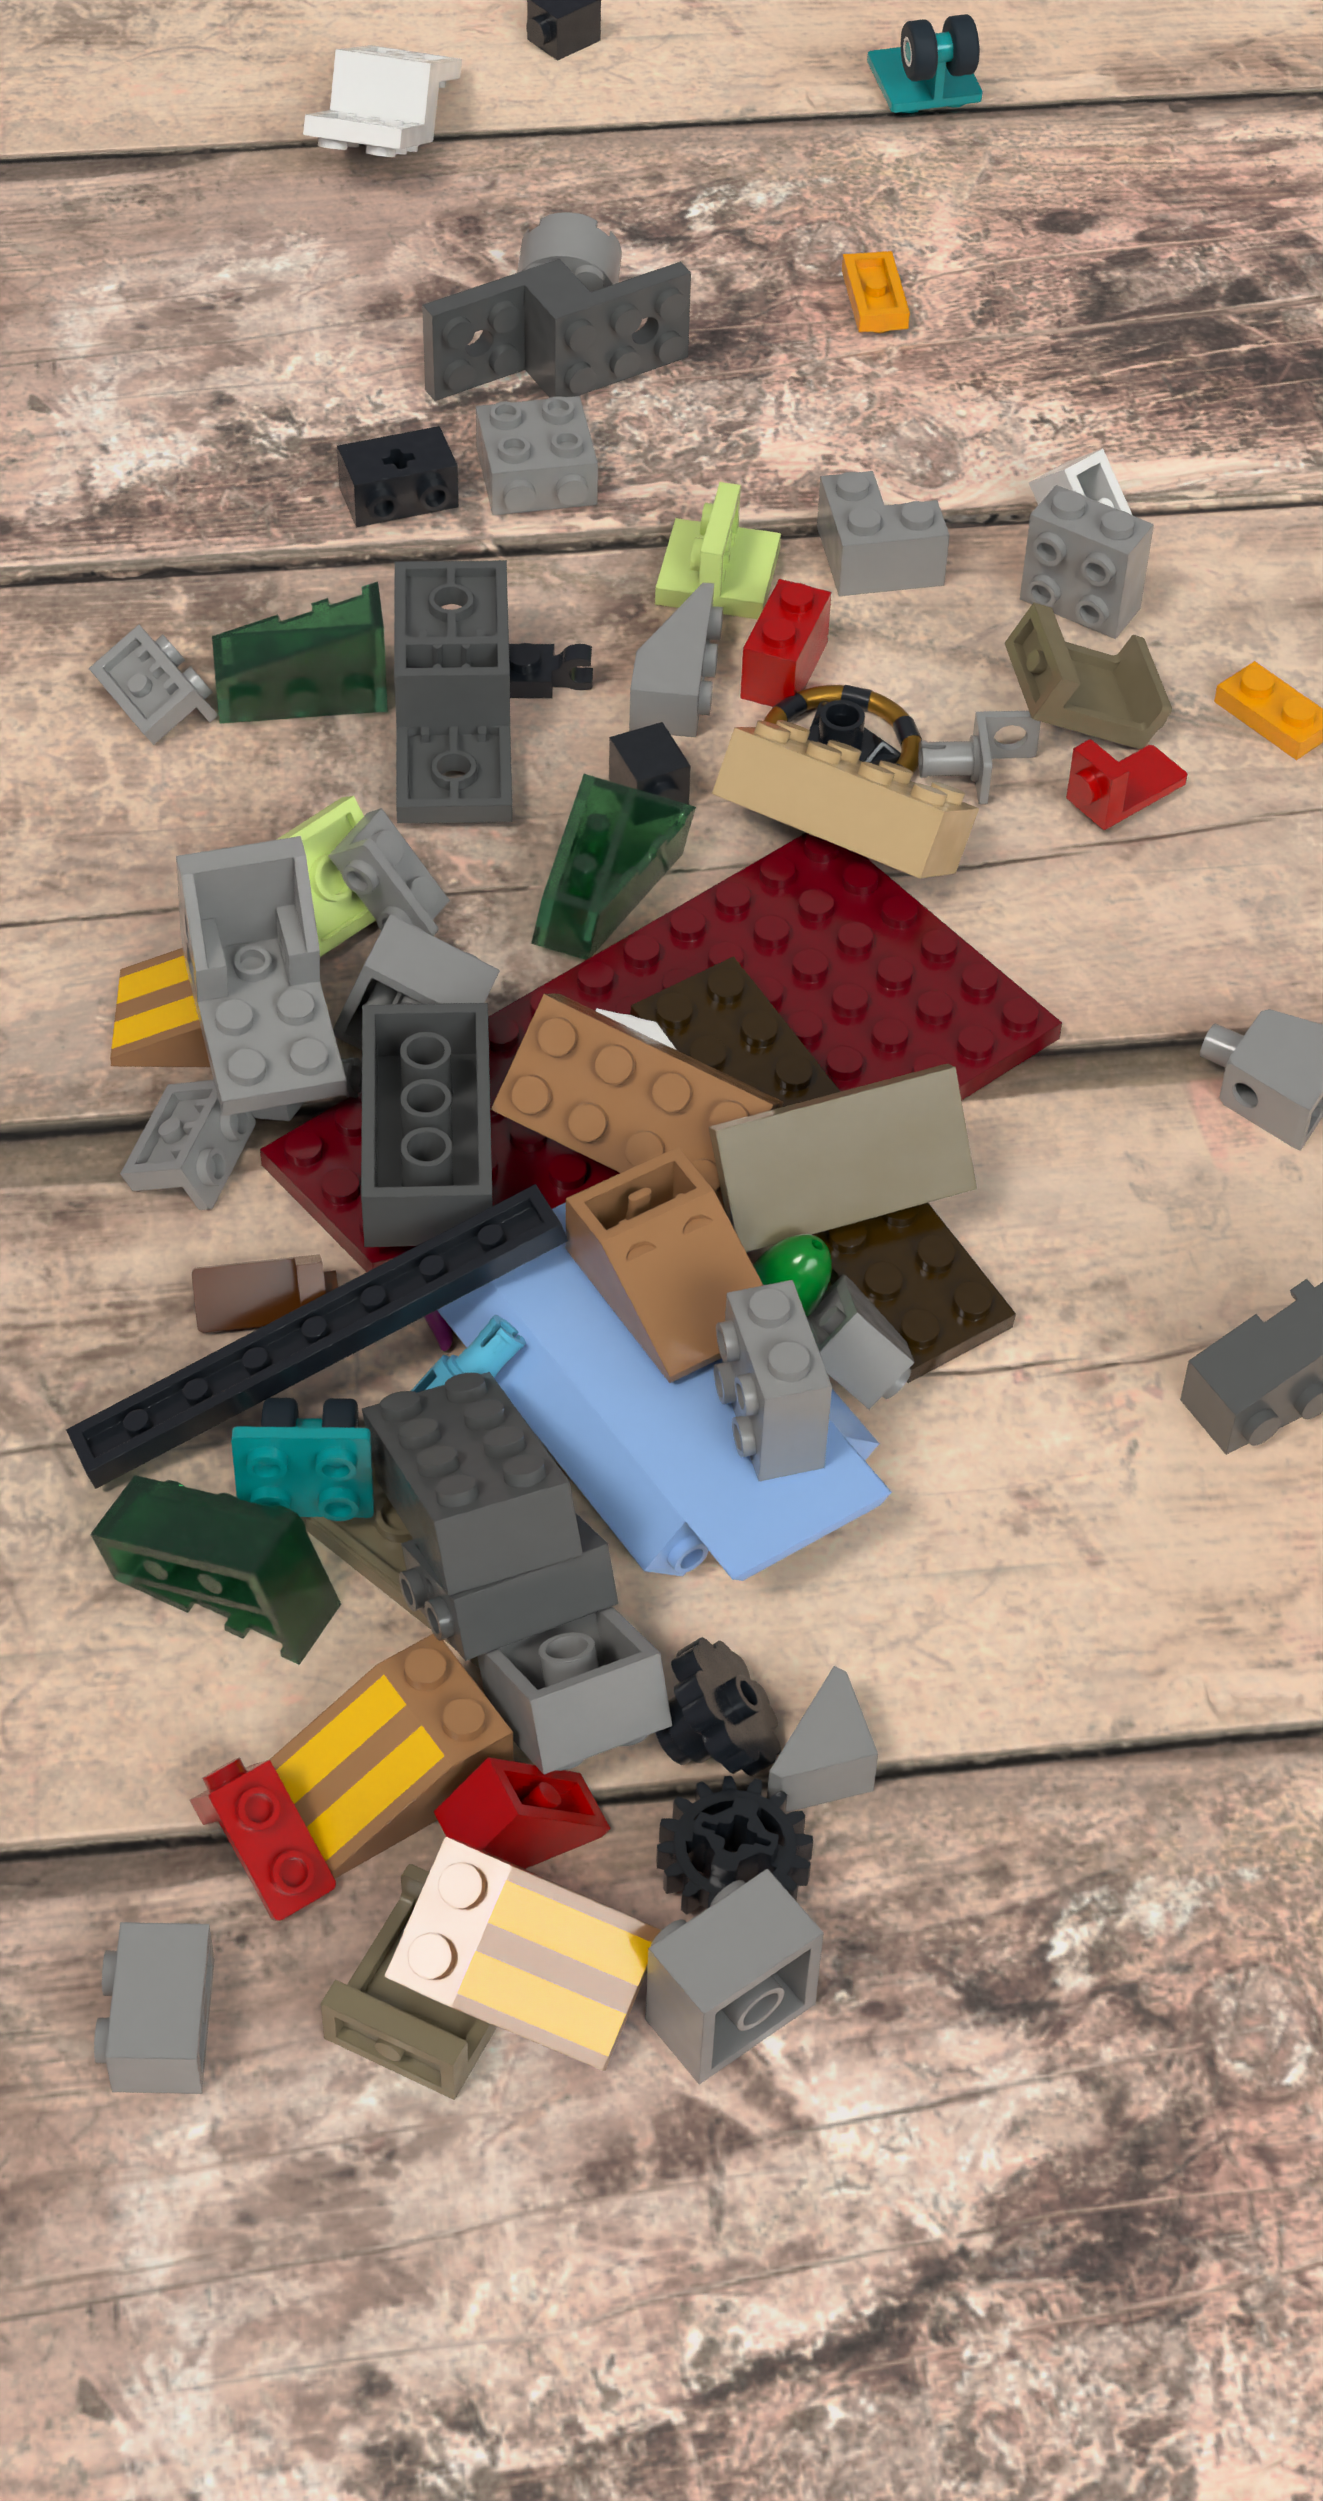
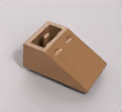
[565,1147,763,1383]

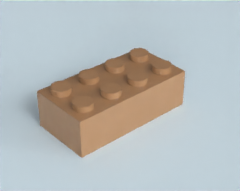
[491,994,784,1211]

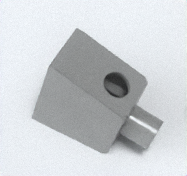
[1200,1009,1323,1151]

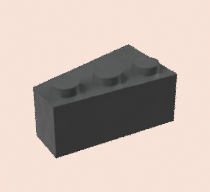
[1180,1279,1323,1455]

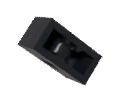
[337,426,459,527]

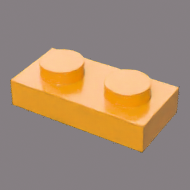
[842,251,910,333]
[1214,661,1323,760]

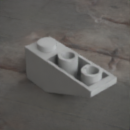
[629,582,723,737]

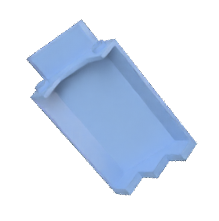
[437,1202,892,1581]

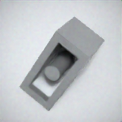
[807,1274,914,1409]

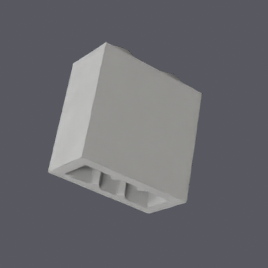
[476,396,598,515]
[1020,485,1154,639]
[714,1280,832,1481]

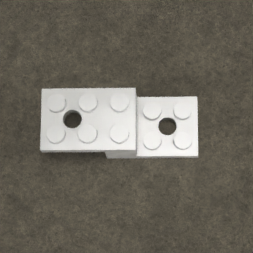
[303,45,462,157]

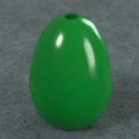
[753,1234,832,1317]

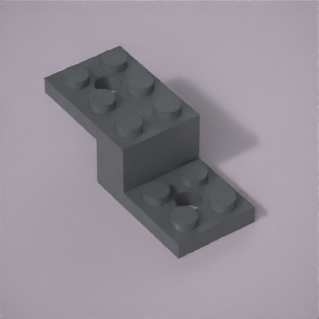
[422,259,691,401]
[394,560,512,824]

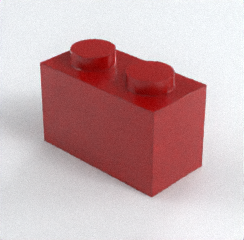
[740,579,832,707]

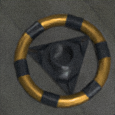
[764,684,922,776]

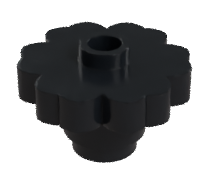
[655,1637,782,1776]

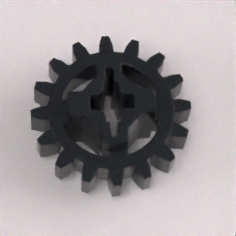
[656,1776,813,1915]

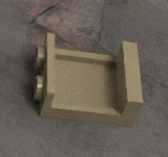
[1004,602,1172,749]
[320,1864,497,2100]

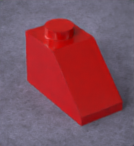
[433,1757,611,1869]

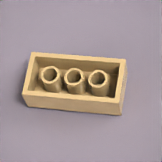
[712,720,979,879]

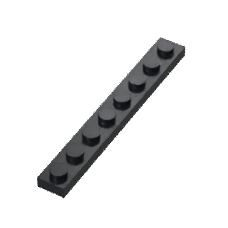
[66,1184,568,1489]

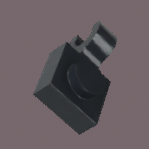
[509,643,593,698]

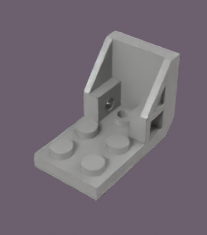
[176,836,347,1116]

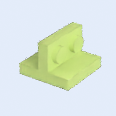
[655,482,781,619]
[276,796,376,957]

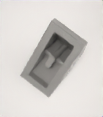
[767,1666,878,1813]

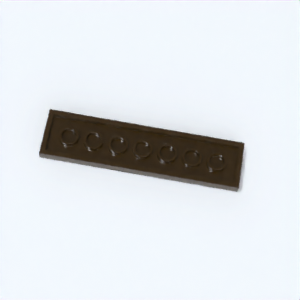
[630,956,1016,1383]

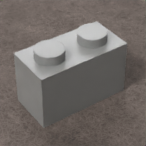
[94,1922,215,2094]

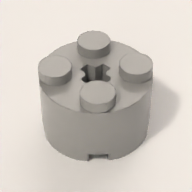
[517,212,622,292]

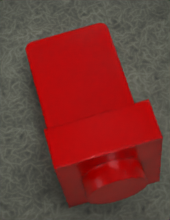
[1066,739,1188,830]
[190,1757,336,1921]

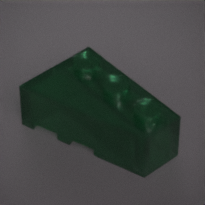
[212,582,388,724]
[531,774,696,960]
[90,1475,341,1665]

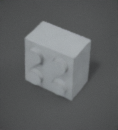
[477,1606,672,1774]
[645,1869,824,2084]

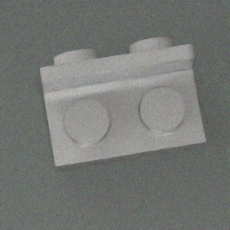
[89,625,218,745]
[329,808,450,936]
[120,1080,256,1210]

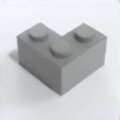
[817,471,950,596]
[333,914,500,1050]

